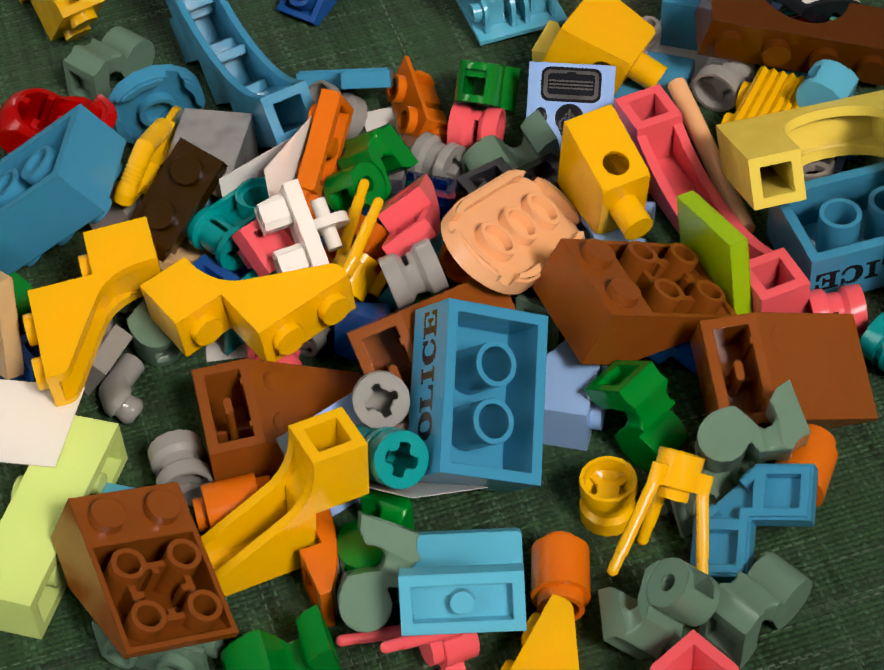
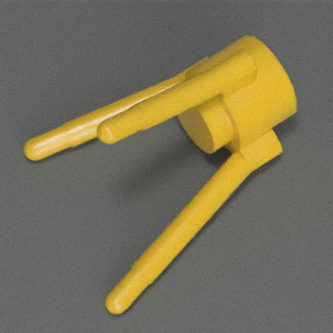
[332,178,387,302]
[607,446,714,576]

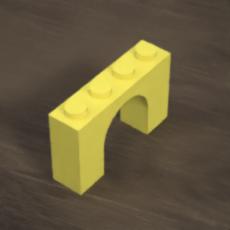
[716,90,884,211]

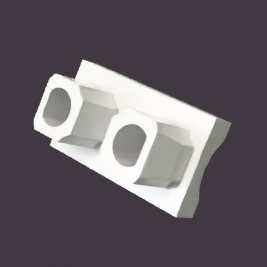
[254,178,350,273]

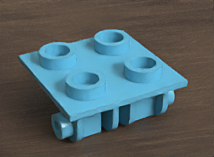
[456,0,568,46]

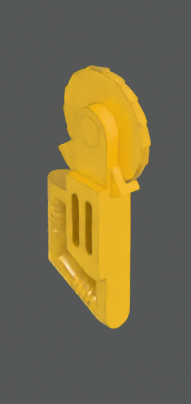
[113,105,183,207]

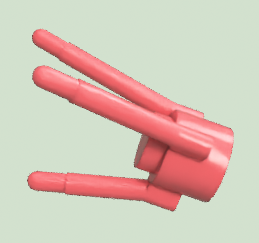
[336,624,480,670]

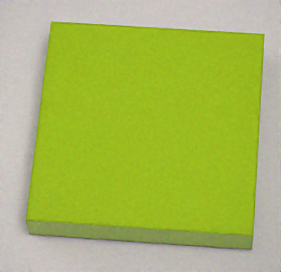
[676,190,753,315]

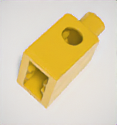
[542,0,668,95]
[557,104,653,240]

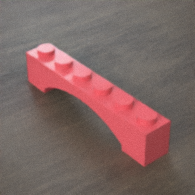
[614,84,811,313]

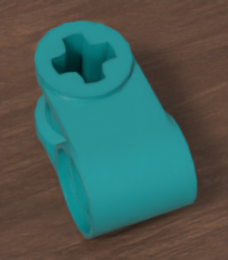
[187,177,269,271]

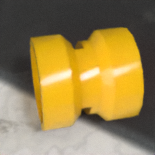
[579,456,638,537]

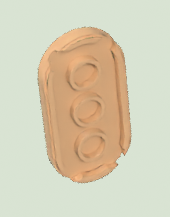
[441,169,585,295]

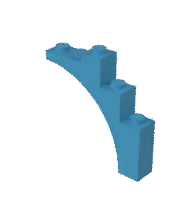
[166,0,314,148]

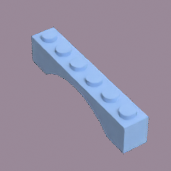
[543,200,656,451]

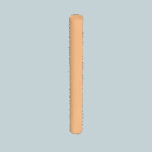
[667,77,756,234]

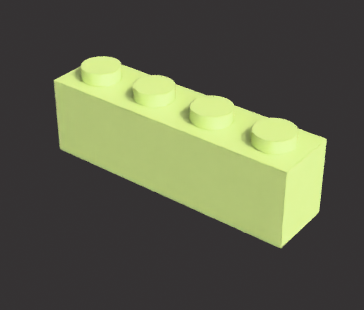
[0,415,128,640]

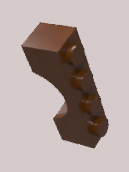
[695,0,884,86]

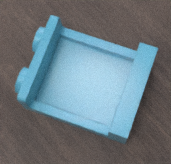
[398,527,527,636]

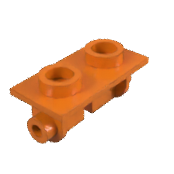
[386,56,448,146]

